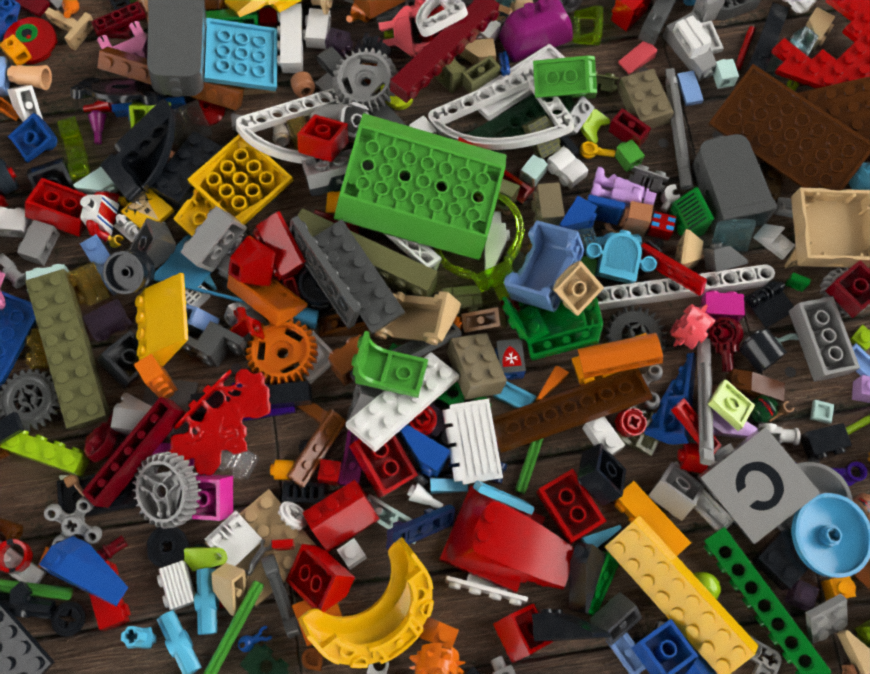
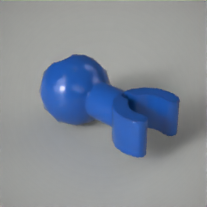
[238,626,272,652]

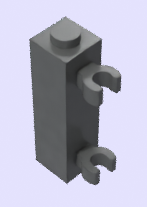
[638,0,676,45]

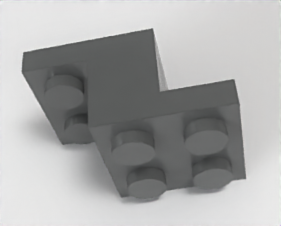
[181,321,249,368]

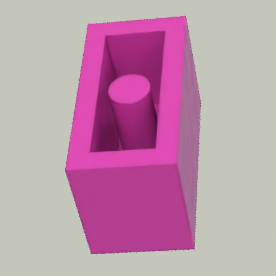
[701,290,745,322]

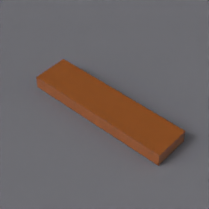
[286,409,347,488]

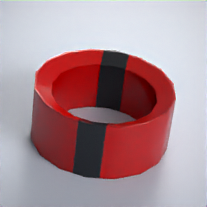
[0,539,33,574]

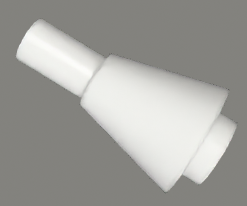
[407,483,443,509]

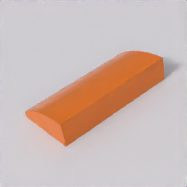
[227,275,308,326]

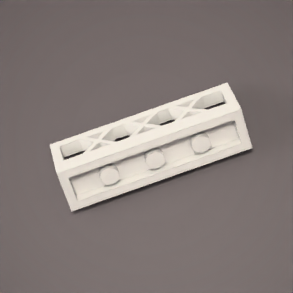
[385,234,442,271]

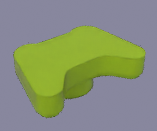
[580,109,610,144]

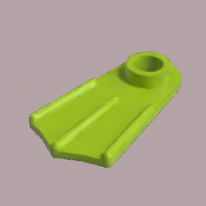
[184,547,228,571]

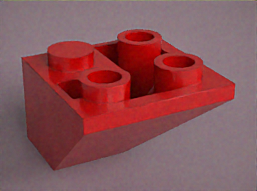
[228,236,276,287]

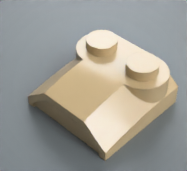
[553,260,604,316]

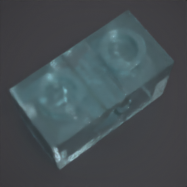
[778,26,819,63]

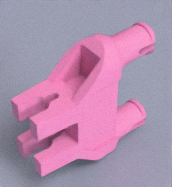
[97,21,148,79]

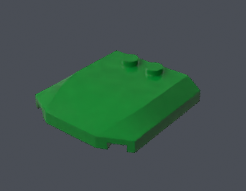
[518,296,604,361]

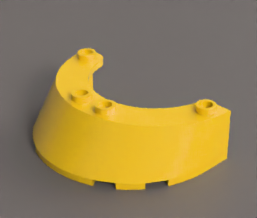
[298,537,434,668]

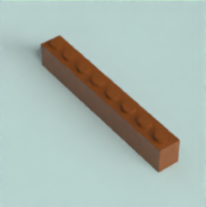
[97,46,245,110]

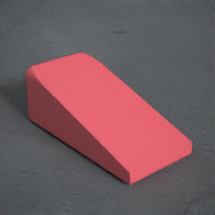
[618,41,657,75]

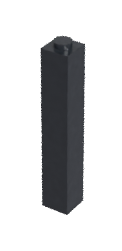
[188,381,313,417]

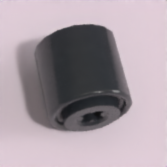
[739,328,787,374]

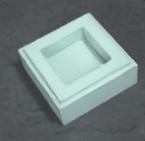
[810,400,834,424]

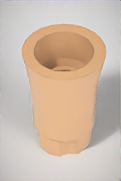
[7,65,52,90]

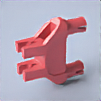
[379,5,431,58]

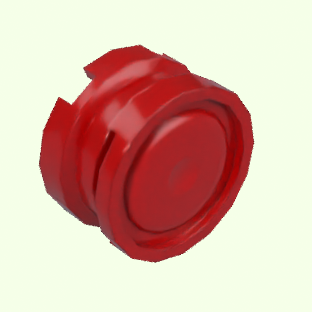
[409,406,437,436]
[615,408,647,437]

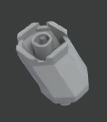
[309,102,369,142]

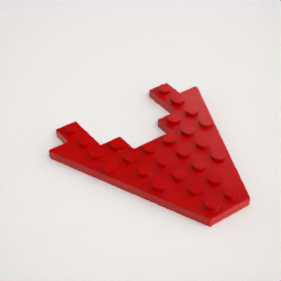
[771,0,870,88]

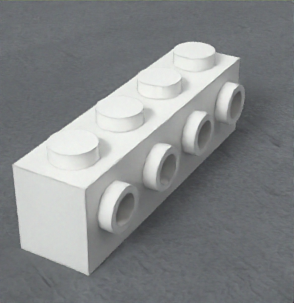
[277,4,303,73]

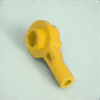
[579,141,615,159]

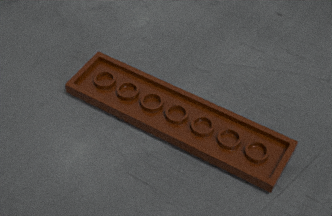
[492,368,653,453]

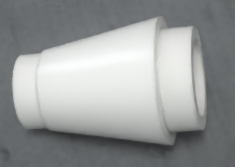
[273,123,290,147]

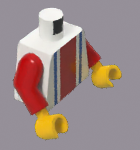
[80,191,129,248]

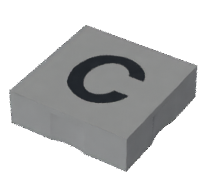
[697,427,820,544]

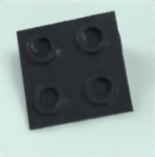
[744,280,794,328]

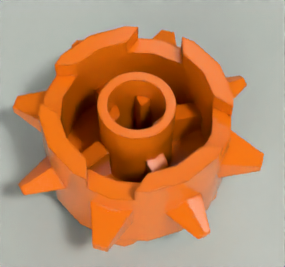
[409,643,465,674]

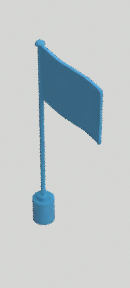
[154,235,320,329]

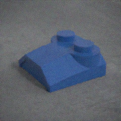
[8,113,57,163]

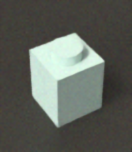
[713,59,739,89]
[519,154,548,188]

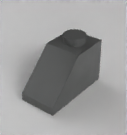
[703,242,748,272]

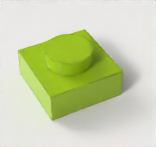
[849,325,870,351]

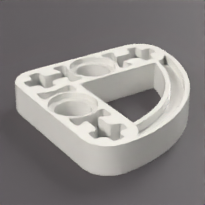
[416,0,468,37]

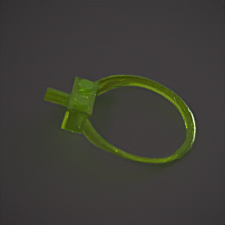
[434,193,524,301]

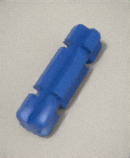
[498,51,511,77]

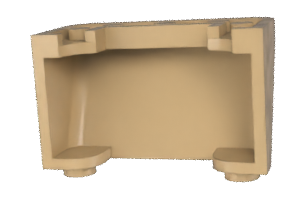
[369,288,461,345]

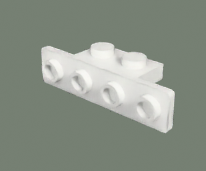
[445,573,528,606]

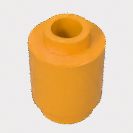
[270,459,295,480]

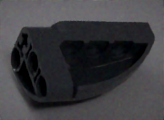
[100,99,176,203]

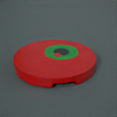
[3,17,58,65]

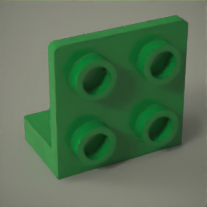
[502,296,549,344]

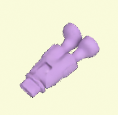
[590,167,656,205]

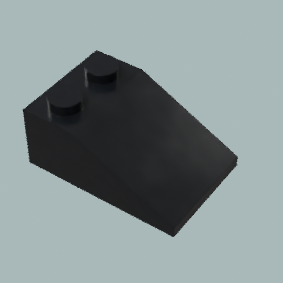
[532,609,612,641]

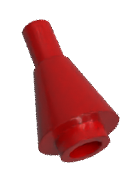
[83,100,117,113]

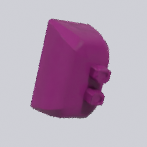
[498,0,573,63]

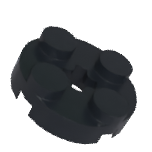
[146,527,190,568]

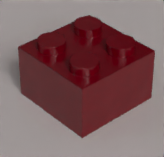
[825,260,870,318]

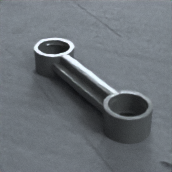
[261,554,301,639]

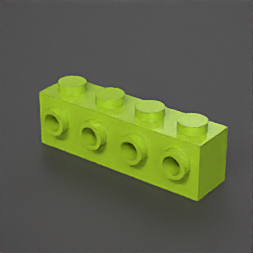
[0,430,90,477]

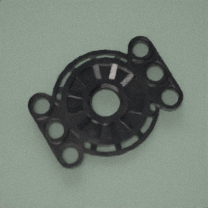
[70,77,170,106]

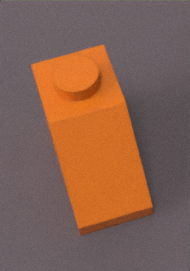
[418,617,459,650]

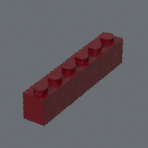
[82,396,186,508]

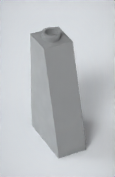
[662,11,717,82]

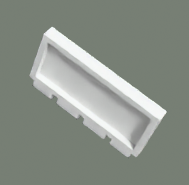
[442,399,503,485]

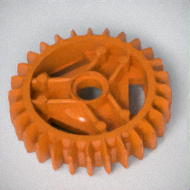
[246,318,318,385]

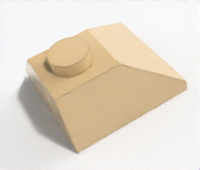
[675,229,704,269]

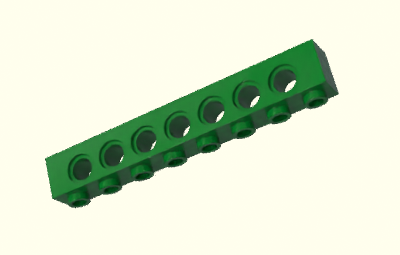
[703,526,832,674]

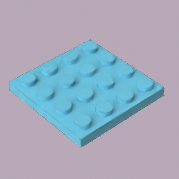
[204,18,278,91]

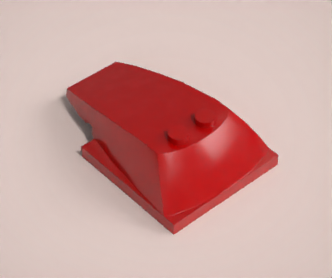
[439,486,574,594]

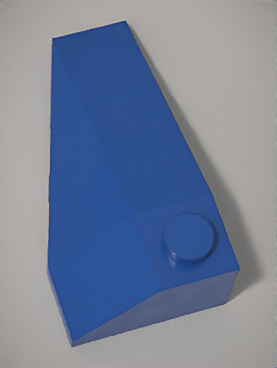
[39,536,128,606]

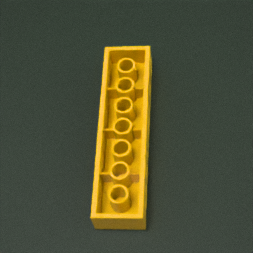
[605,515,758,674]

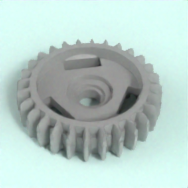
[332,48,397,113]
[132,452,202,529]

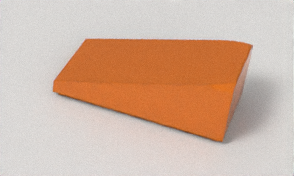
[536,366,569,402]

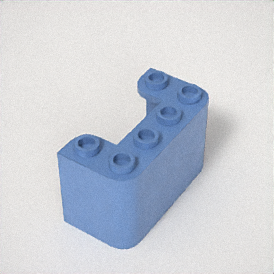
[504,220,584,312]

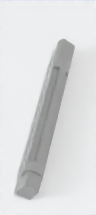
[665,68,693,190]
[697,338,714,466]

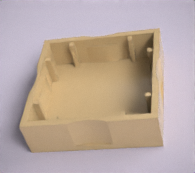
[791,188,870,268]

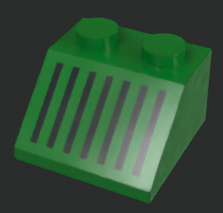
[669,187,714,237]

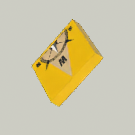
[121,188,174,229]

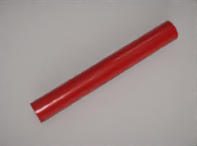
[735,26,755,71]

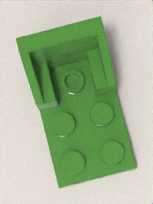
[533,56,597,99]

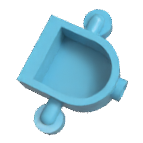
[585,230,657,284]

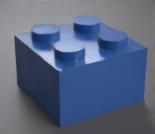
[631,619,698,674]

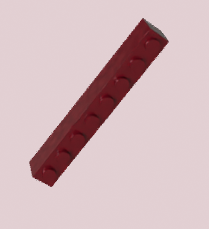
[390,0,500,103]

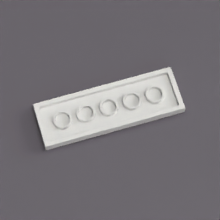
[469,44,565,121]
[346,352,459,452]

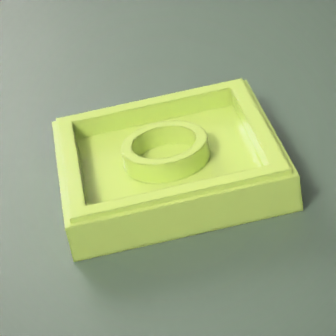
[708,379,755,431]

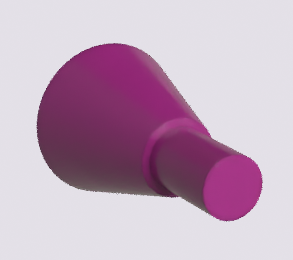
[88,110,106,145]

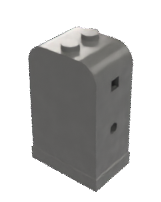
[147,0,207,97]
[691,134,777,236]

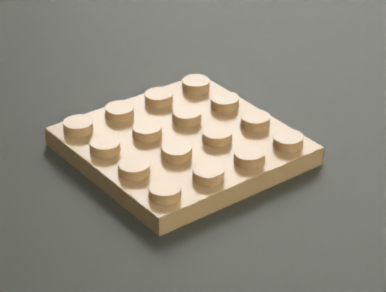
[205,489,316,607]

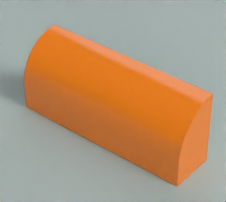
[577,333,663,379]

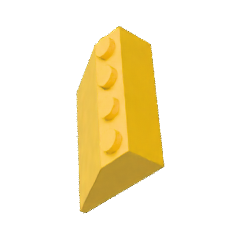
[135,273,188,366]

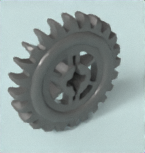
[604,305,667,351]
[0,368,60,432]

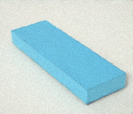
[473,480,535,515]

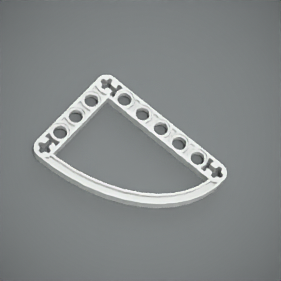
[428,67,574,150]
[236,88,350,163]

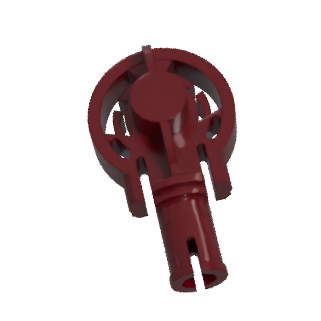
[709,317,743,372]
[84,411,119,462]

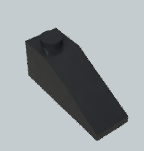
[569,543,606,614]

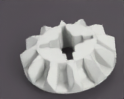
[278,501,307,531]

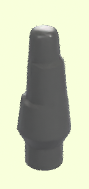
[413,469,428,488]

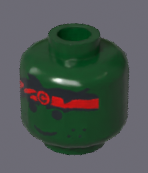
[749,395,778,424]

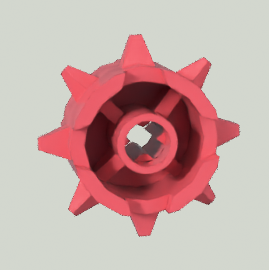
[670,304,715,350]

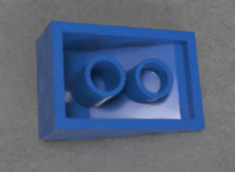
[398,425,450,478]

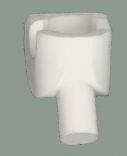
[660,184,680,212]

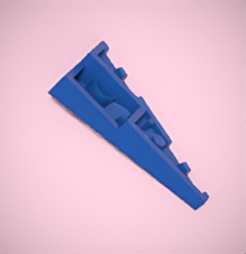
[644,353,696,445]

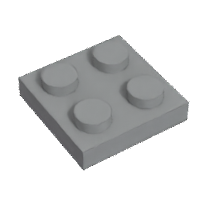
[805,594,848,644]

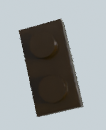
[761,166,781,203]

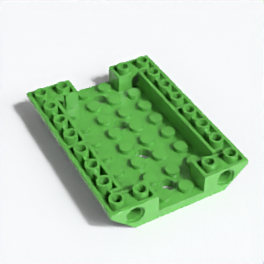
[334,113,506,260]

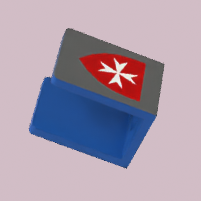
[495,339,526,380]

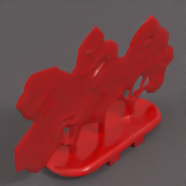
[169,369,271,476]

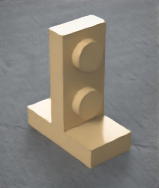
[45,8,94,51]

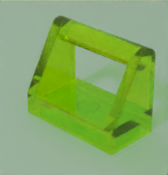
[573,5,603,45]

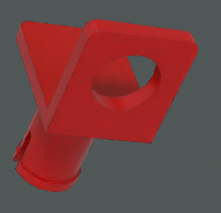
[229,307,265,340]

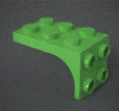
[352,331,428,398]

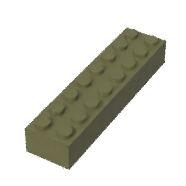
[298,208,437,297]
[25,269,111,431]

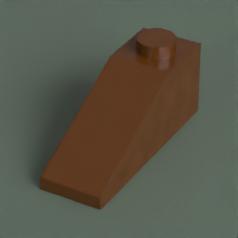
[318,314,371,338]
[726,369,785,402]

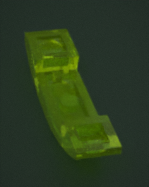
[57,116,90,180]

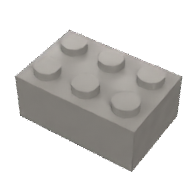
[181,206,247,272]

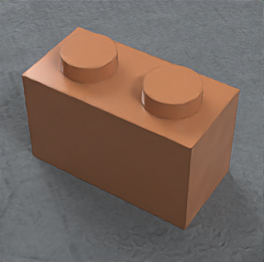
[619,201,653,238]

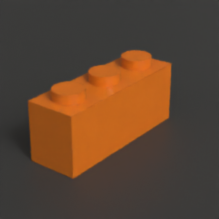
[134,353,178,398]

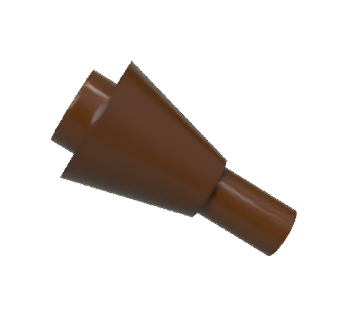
[0,517,23,540]

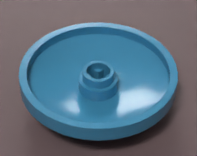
[791,493,870,578]

